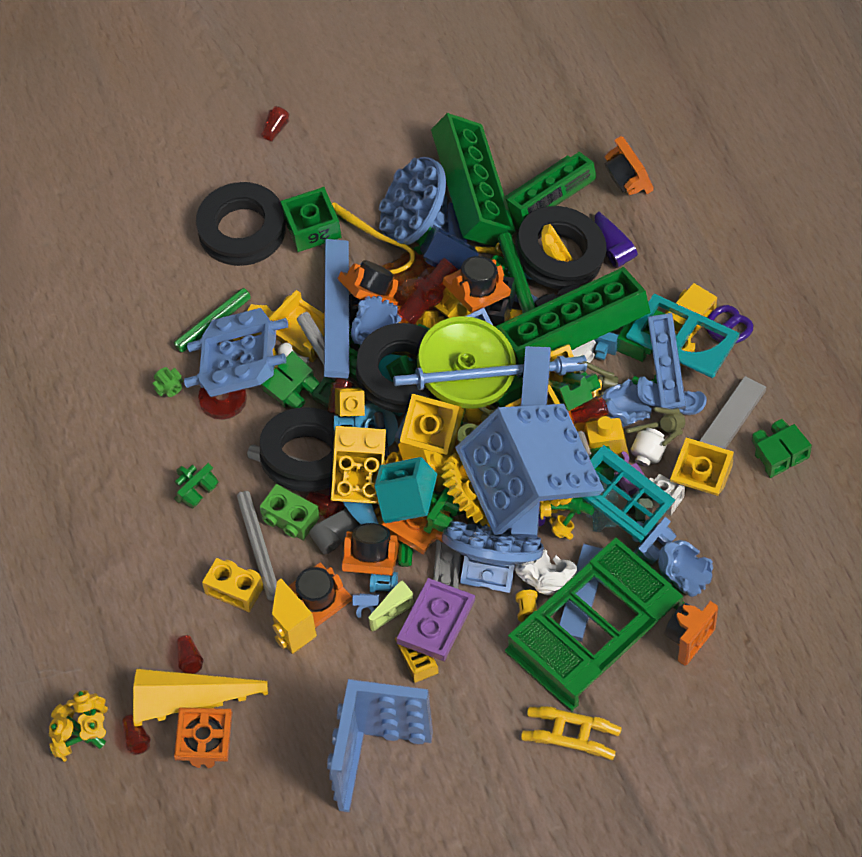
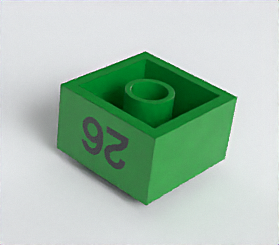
[280,187,342,252]

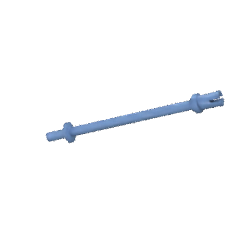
[393,355,587,390]

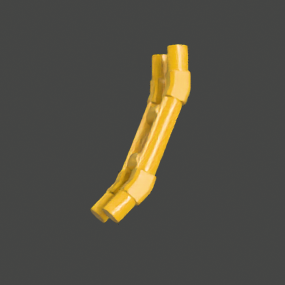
[521,706,621,760]

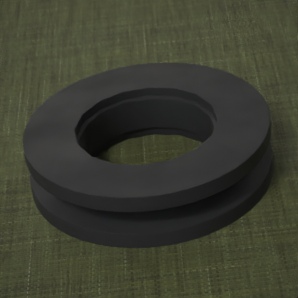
[196,182,286,266]
[515,206,606,289]
[356,323,439,413]
[260,407,349,492]

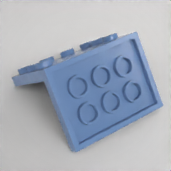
[455,404,604,535]
[327,679,433,812]

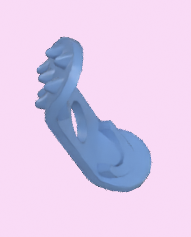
[637,376,707,415]

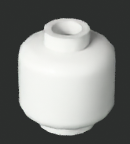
[631,428,667,466]

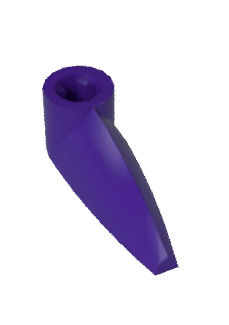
[594,212,638,268]

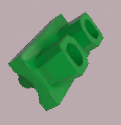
[174,463,219,509]
[423,487,460,534]

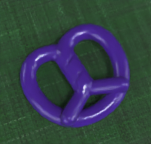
[706,305,754,344]

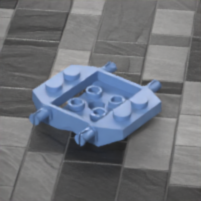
[184,308,288,397]

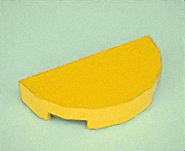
[541,224,574,262]

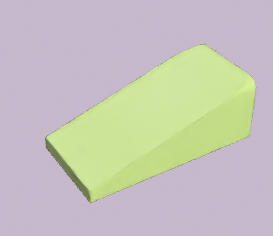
[368,580,414,632]

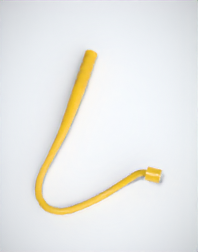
[332,202,415,274]

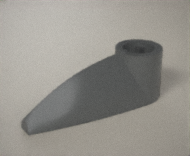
[309,509,360,554]

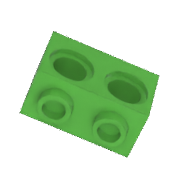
[260,484,320,541]

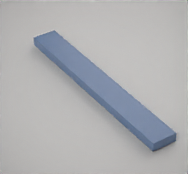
[324,239,349,379]
[511,346,551,538]

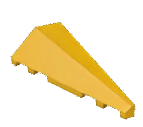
[133,669,268,726]

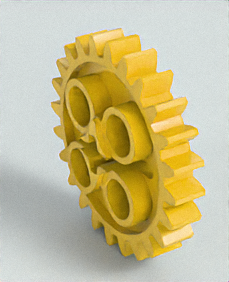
[441,453,490,527]

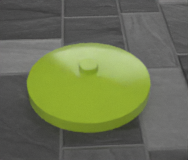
[417,316,516,409]

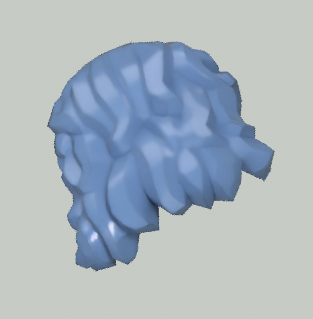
[351,296,402,346]
[598,379,652,427]
[658,540,713,597]

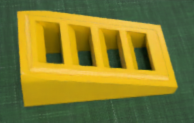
[395,637,439,683]

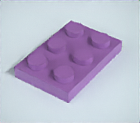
[397,578,475,662]

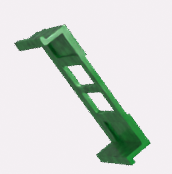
[505,538,685,712]

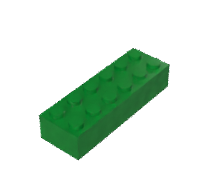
[431,113,516,247]
[495,267,651,365]

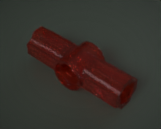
[397,258,458,324]

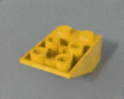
[331,426,386,504]

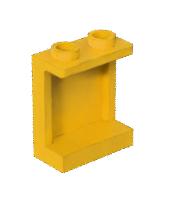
[268,290,324,363]

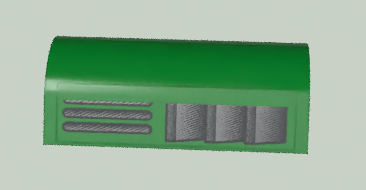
[505,152,596,229]

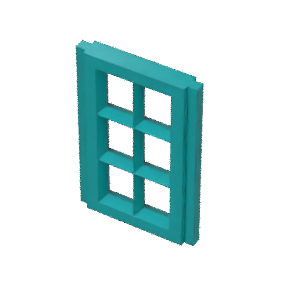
[582,445,676,543]

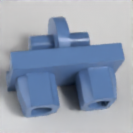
[632,517,676,565]

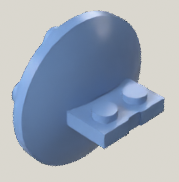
[379,157,448,245]
[442,521,544,593]

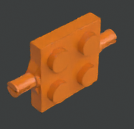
[382,511,450,555]

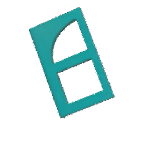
[626,293,740,379]

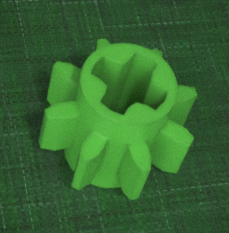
[152,367,183,397]

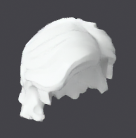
[515,550,577,596]

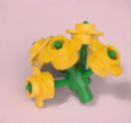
[539,497,595,540]
[49,690,108,762]

